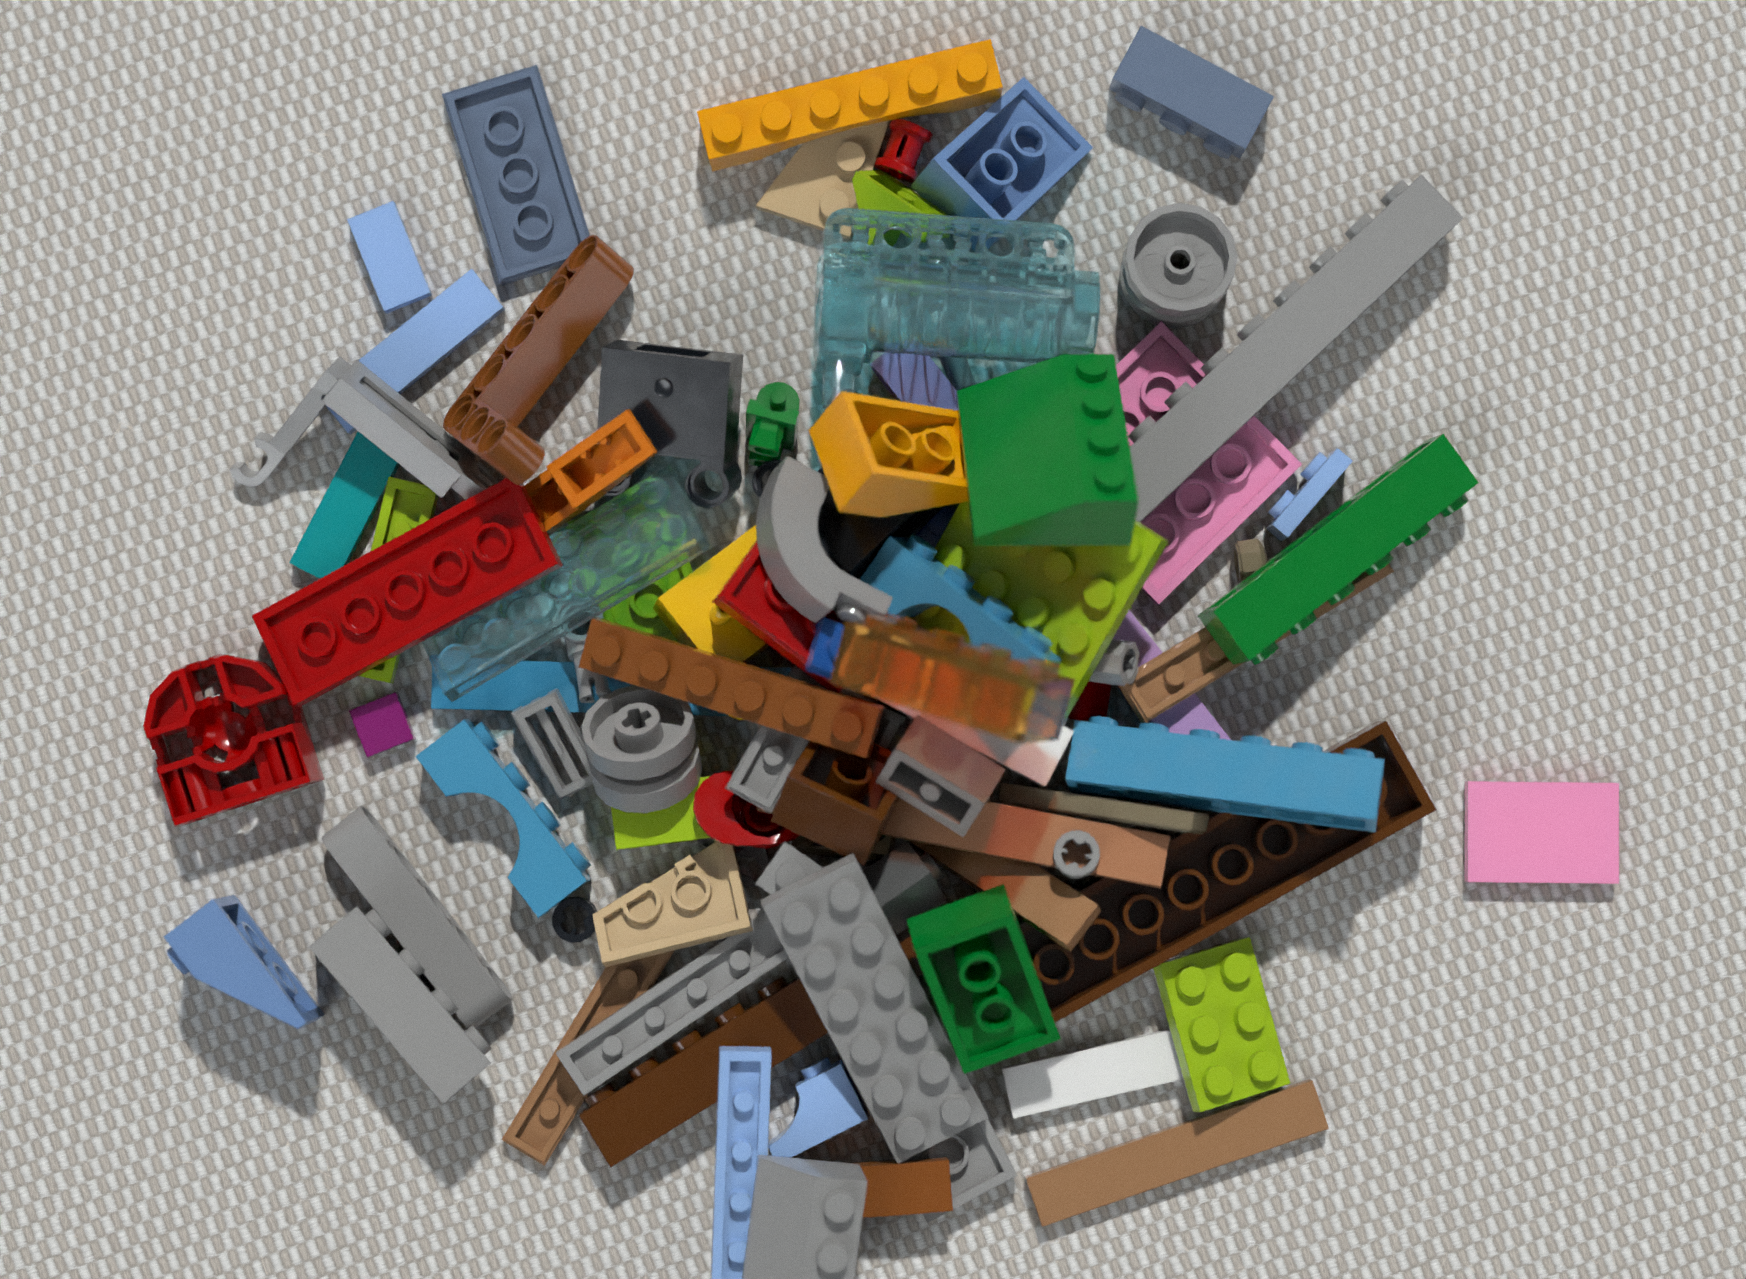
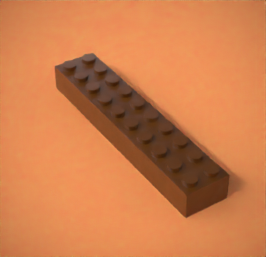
[1018,720,1436,1023]

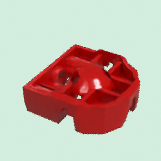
[143,654,324,827]

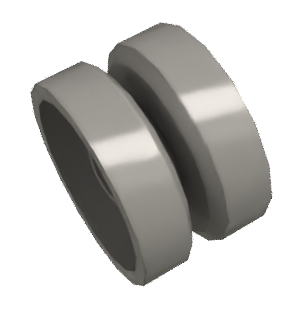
[1119,203,1237,329]
[581,685,703,813]

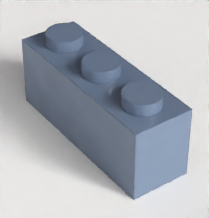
[1109,26,1274,159]

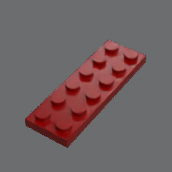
[252,478,563,707]

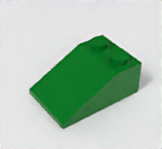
[907,884,1061,1074]

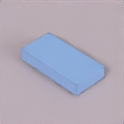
[347,201,432,314]

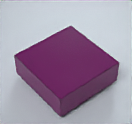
[349,692,416,757]

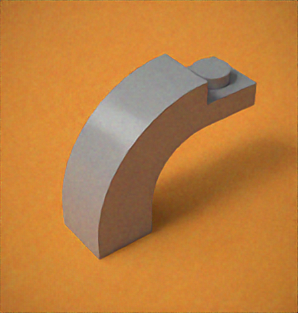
[756,456,893,629]

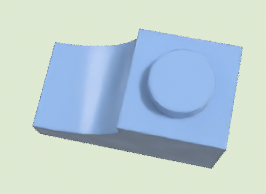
[768,1057,868,1158]

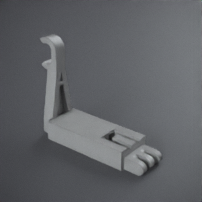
[230,357,498,499]

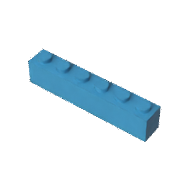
[1065,716,1384,833]

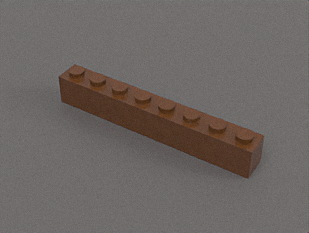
[579,925,924,1168]

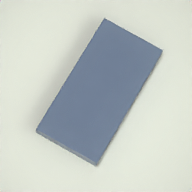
[442,65,590,286]

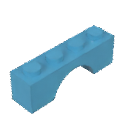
[860,535,1062,710]
[416,719,591,918]

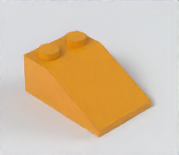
[808,391,968,518]

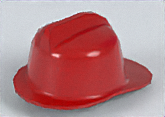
[693,770,800,849]

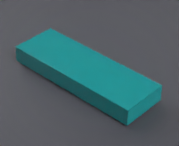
[289,431,400,579]

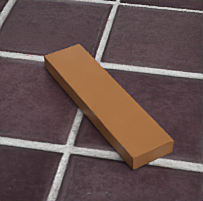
[909,840,1101,952]

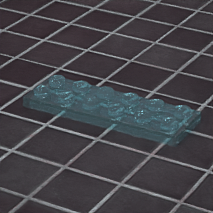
[422,465,712,702]

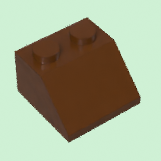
[771,741,900,865]

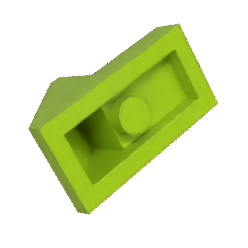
[852,170,957,249]

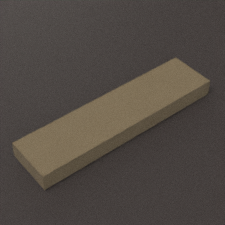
[999,783,1209,834]

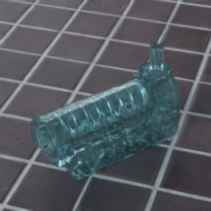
[813,208,1100,409]

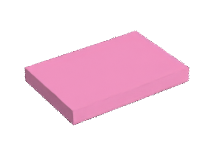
[1464,781,1619,884]

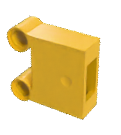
[653,525,770,720]

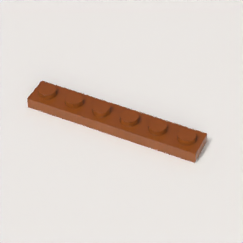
[578,617,884,758]

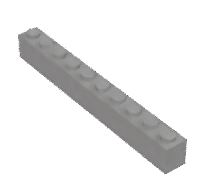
[1128,174,1463,523]

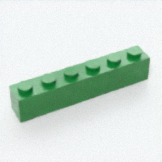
[1198,434,1479,665]

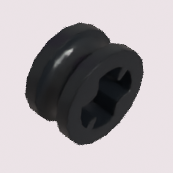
[552,896,597,943]

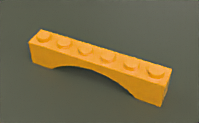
[697,39,1003,172]

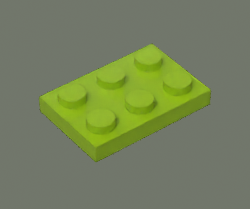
[1153,937,1291,1112]

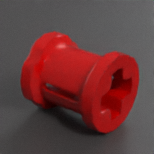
[874,119,933,182]

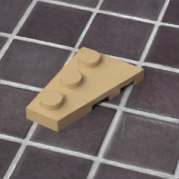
[756,120,891,240]
[592,840,753,967]

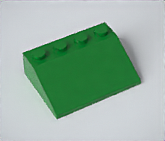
[956,354,1139,546]

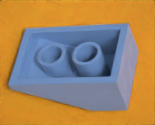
[911,77,1093,257]
[164,895,325,1029]

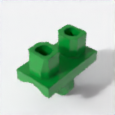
[746,382,800,467]

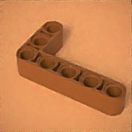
[443,235,634,485]

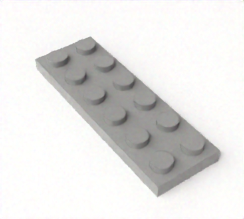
[760,853,989,1164]

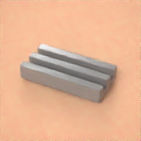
[511,688,593,801]

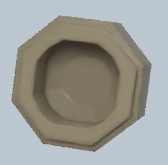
[1233,539,1268,584]

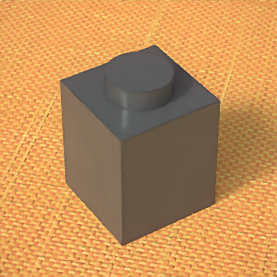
[863,841,947,935]

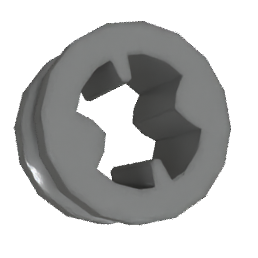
[1053,830,1100,879]

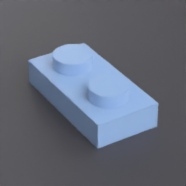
[1266,448,1353,541]

